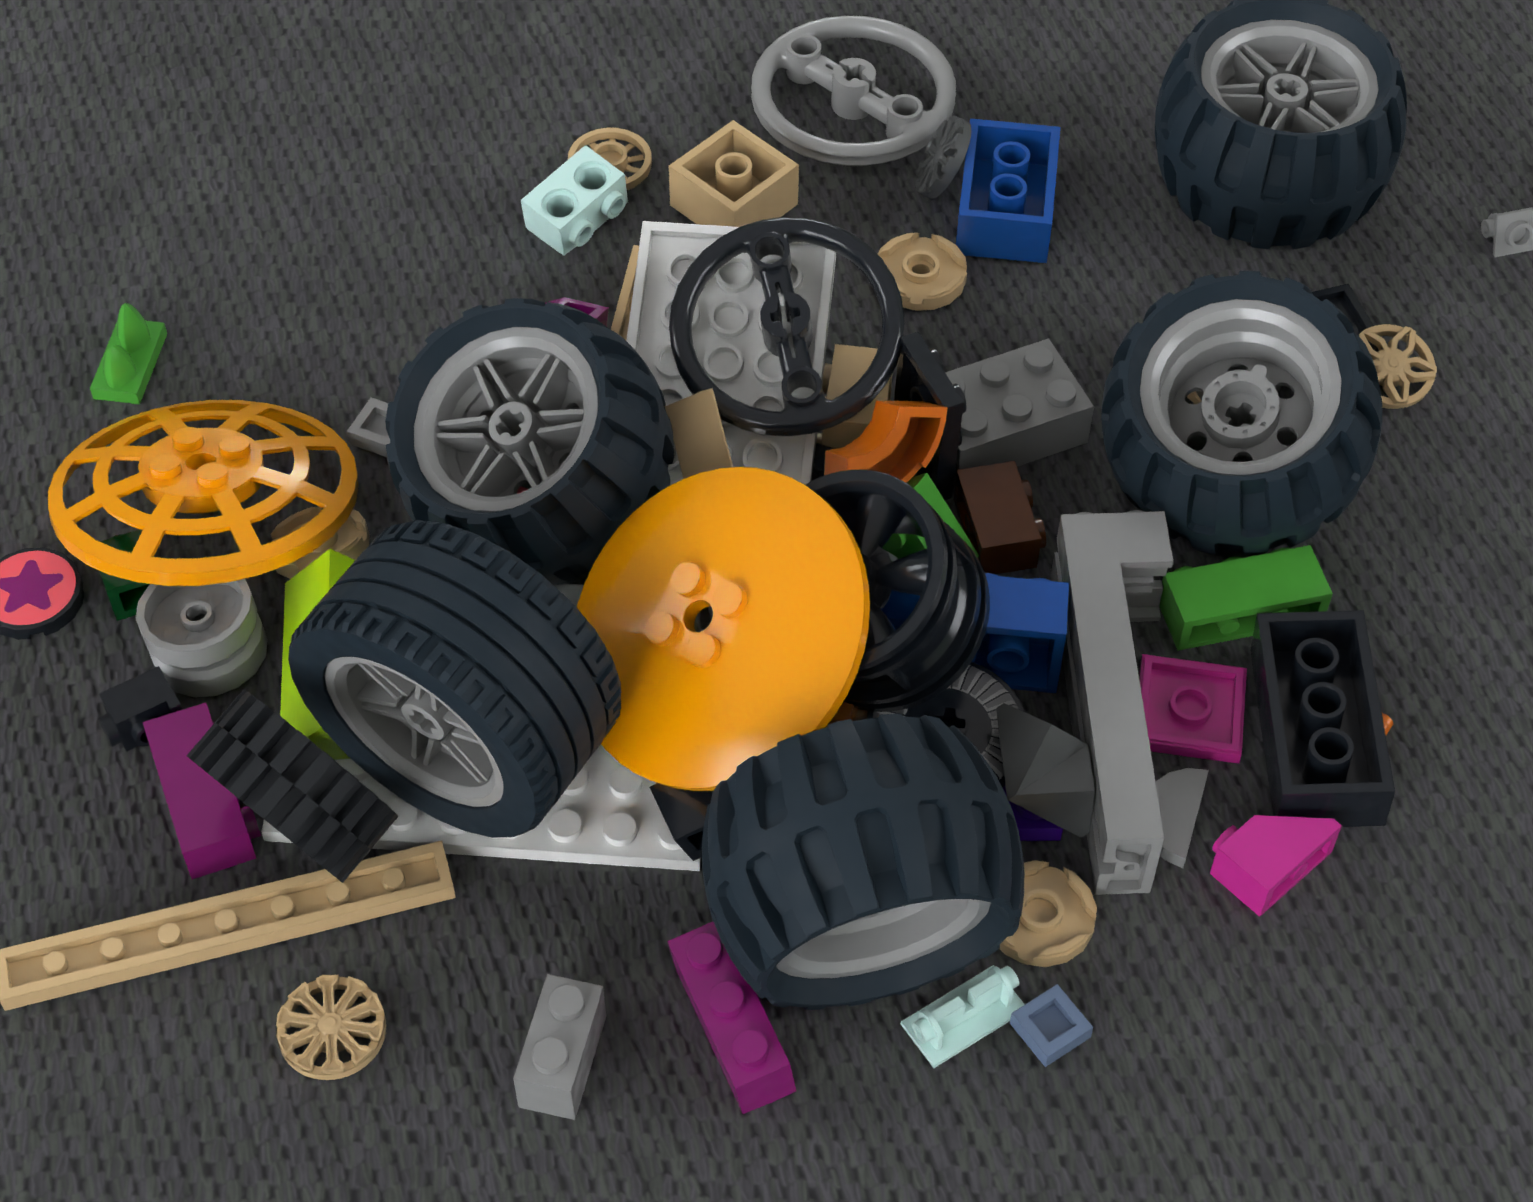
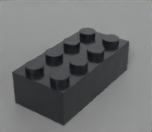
[1250,610,1395,827]

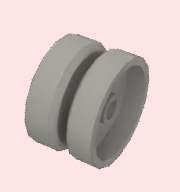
[136,579,268,697]

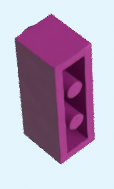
[143,702,261,880]
[667,921,796,1114]

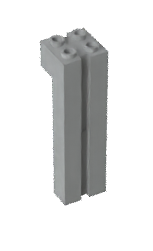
[1051,510,1173,895]

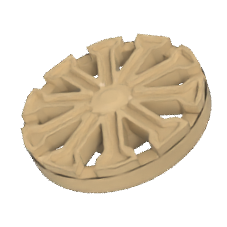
[276,975,387,1080]

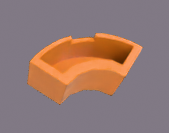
[824,400,948,483]

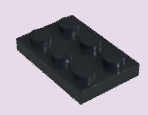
[894,332,967,500]

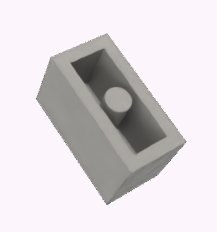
[513,974,606,1120]

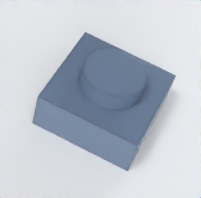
[1010,984,1093,1067]

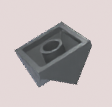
[996,703,1095,837]

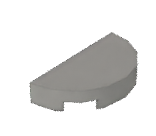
[1156,768,1209,868]

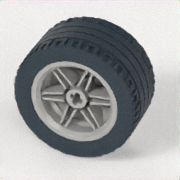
[288,520,621,838]

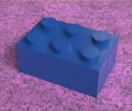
[956,118,1061,263]

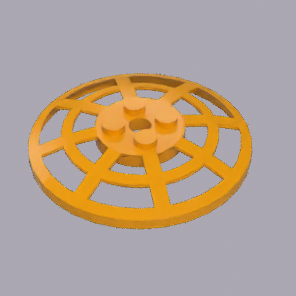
[48,400,359,586]

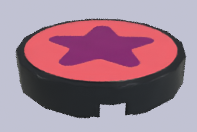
[0,547,84,640]

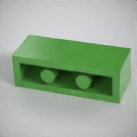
[1159,545,1333,651]

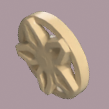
[1359,324,1437,409]

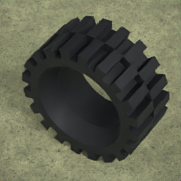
[187,690,398,883]

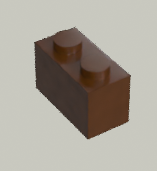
[953,461,1046,574]

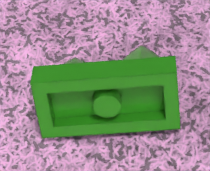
[90,303,167,404]

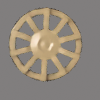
[568,128,652,190]

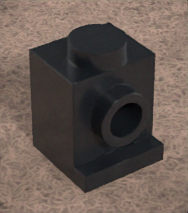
[98,666,182,752]

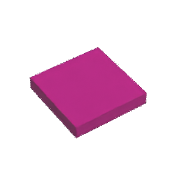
[1139,654,1247,764]

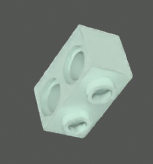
[521,145,628,256]

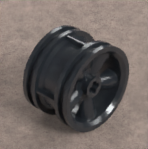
[805,470,990,712]

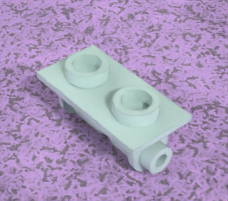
[900,965,1025,1068]

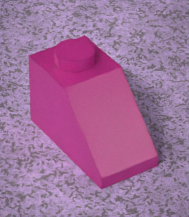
[1210,815,1342,917]

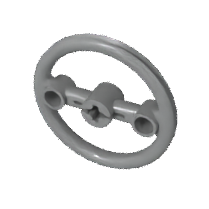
[751,15,956,166]

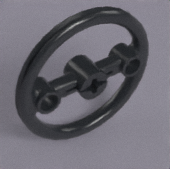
[669,217,905,437]

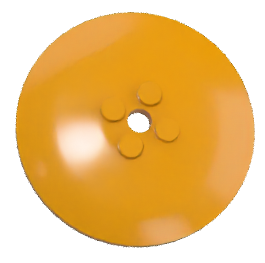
[577,467,870,791]

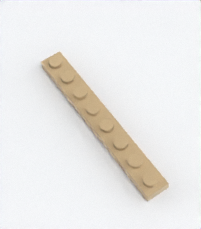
[0,840,456,1011]

